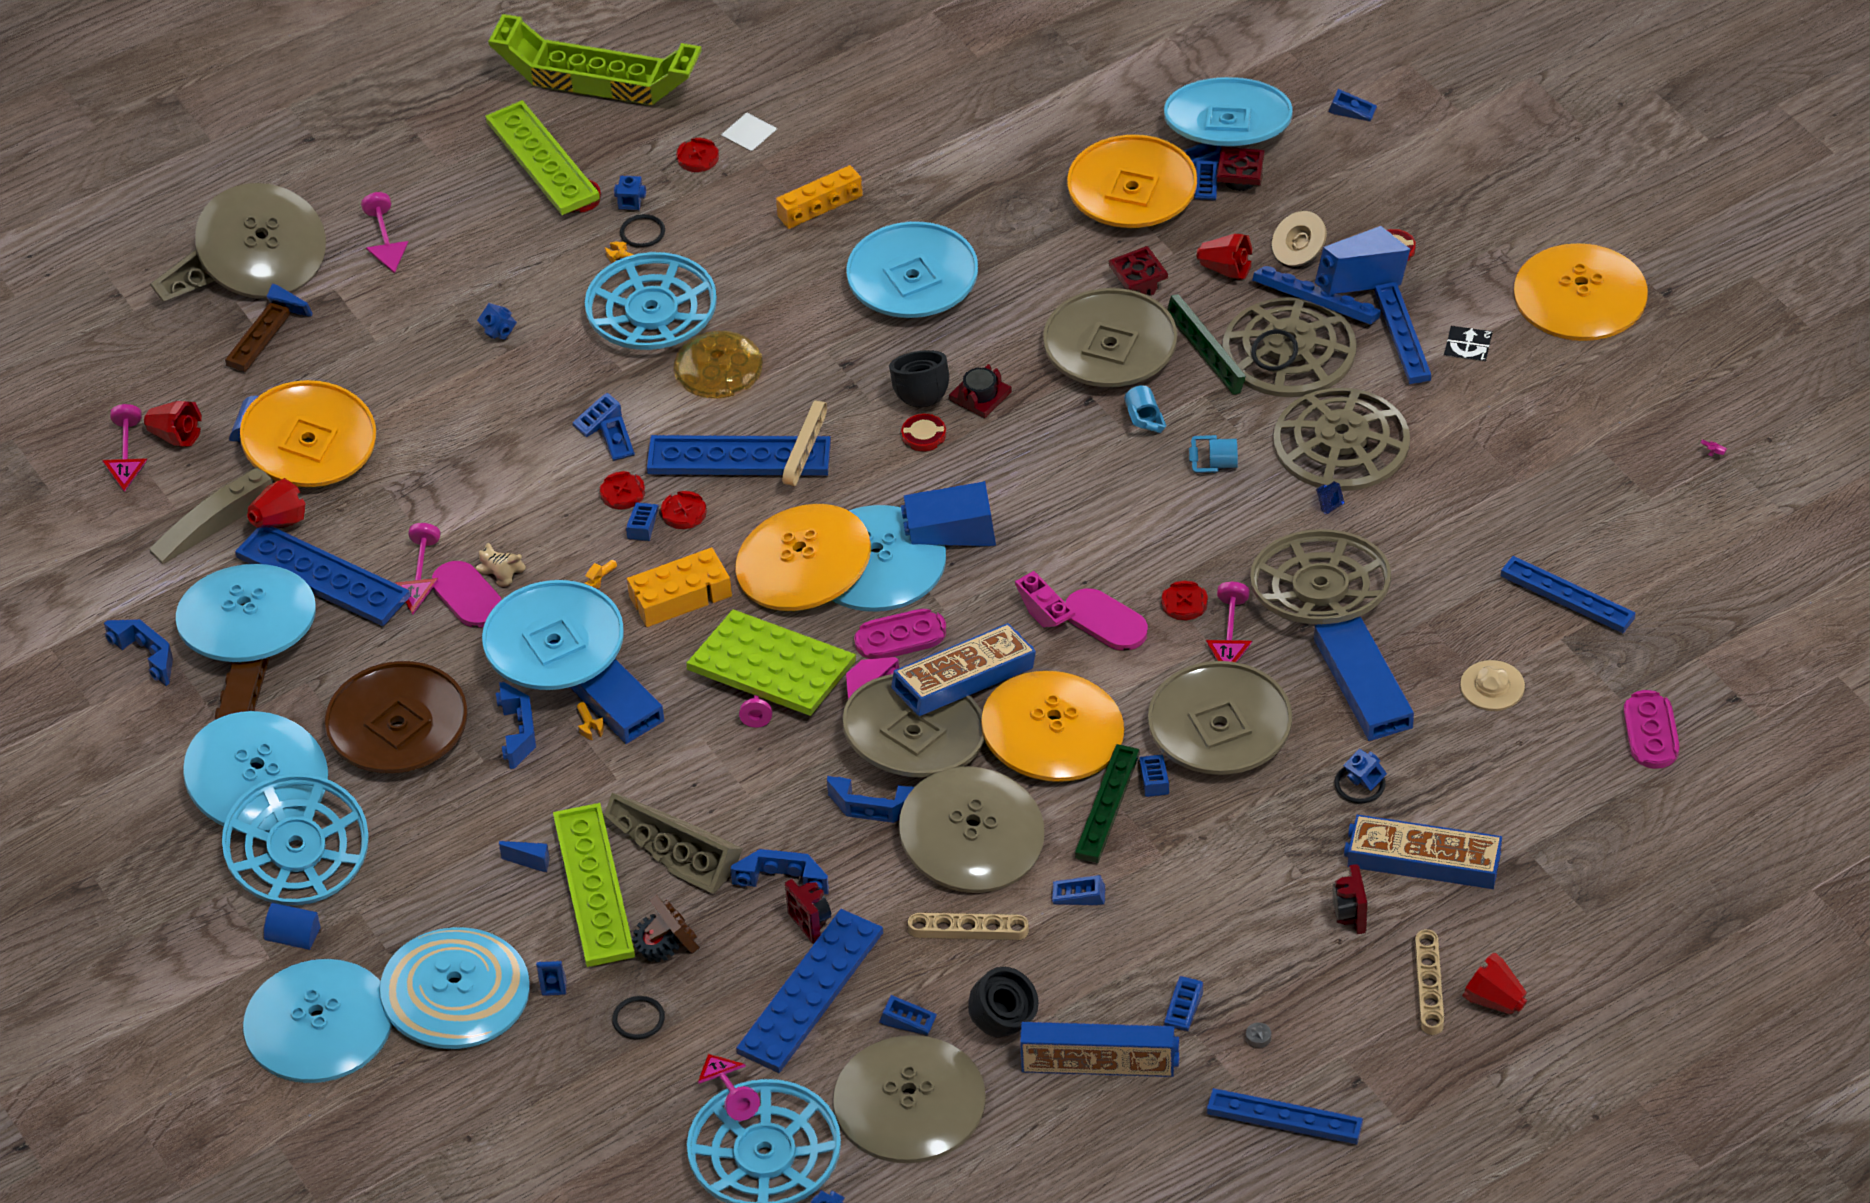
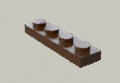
[225,302,290,372]

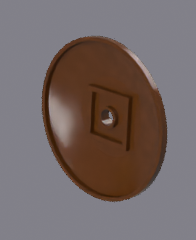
[325,661,468,773]

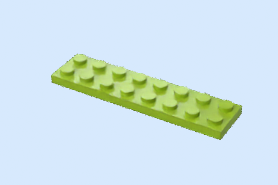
[485,100,600,215]
[553,803,635,967]

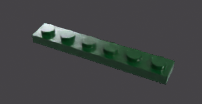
[1167,294,1246,395]
[1075,744,1140,863]

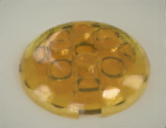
[674,330,763,399]

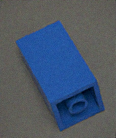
[1315,226,1410,295]
[901,481,996,546]

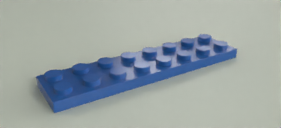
[647,435,831,475]
[235,527,410,626]
[736,909,883,1073]

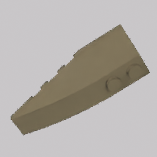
[150,232,266,302]
[149,467,272,564]
[604,793,743,894]

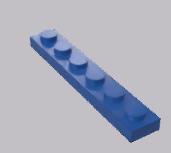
[1252,266,1381,324]
[1375,282,1431,384]
[1501,556,1636,633]
[1207,1088,1363,1144]

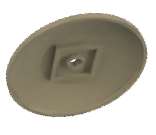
[195,183,326,299]
[1043,288,1177,387]
[1148,661,1292,775]
[842,674,984,777]
[899,767,1045,893]
[833,1035,986,1163]

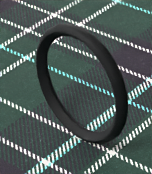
[620,214,665,248]
[1251,329,1298,371]
[1334,767,1386,803]
[612,996,665,1039]

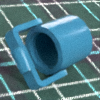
[1124,386,1166,433]
[1189,435,1238,473]

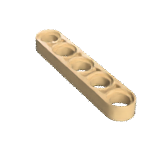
[782,400,827,486]
[908,913,1029,940]
[1415,929,1444,1035]

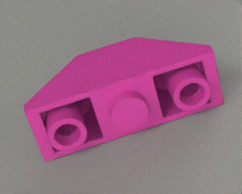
[1015,571,1075,628]
[846,657,899,699]

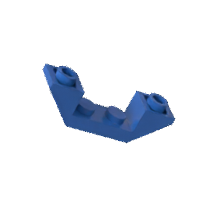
[104,619,173,686]
[496,682,536,769]
[827,776,914,823]
[731,849,829,894]

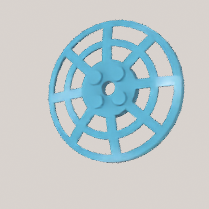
[585,252,717,350]
[222,774,369,905]
[687,1079,841,1203]

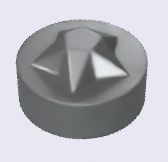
[1246,1023,1271,1048]

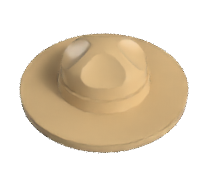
[1272,211,1326,266]
[1460,660,1525,711]

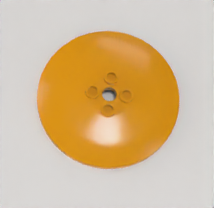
[1067,135,1197,228]
[1514,243,1648,341]
[240,380,376,487]
[736,504,871,611]
[981,671,1124,782]

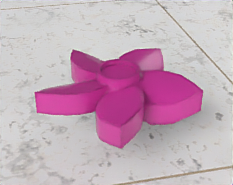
[1700,439,1727,457]

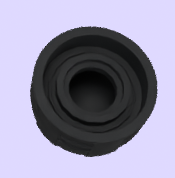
[889,350,949,408]
[968,967,1039,1037]

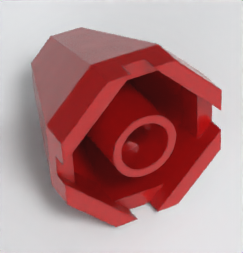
[1197,234,1252,279]
[144,401,202,447]
[247,478,305,528]
[1462,952,1528,1015]

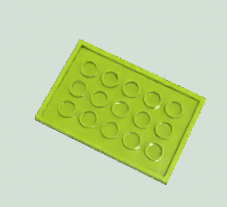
[687,609,856,716]

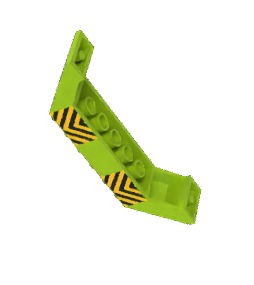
[488,14,702,105]

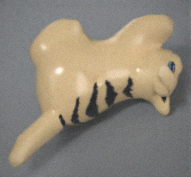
[476,543,526,587]

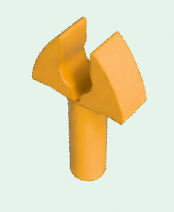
[605,242,641,266]
[584,560,617,589]
[577,702,604,740]

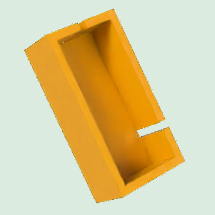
[627,547,732,627]

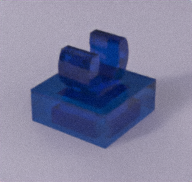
[1316,481,1345,514]

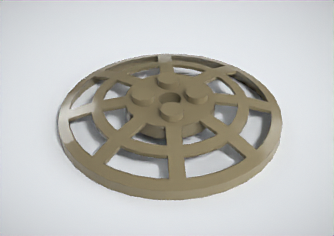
[1223,297,1356,397]
[1274,388,1410,491]
[1250,529,1391,624]

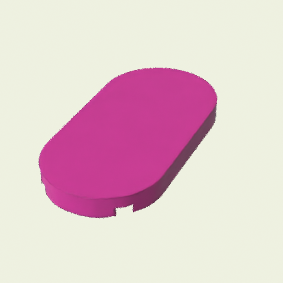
[432,561,502,628]
[1065,588,1148,650]
[854,609,946,659]
[1624,690,1679,769]

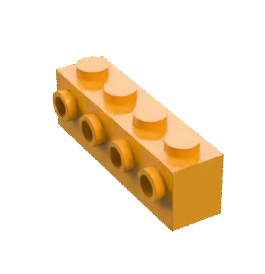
[776,165,863,229]

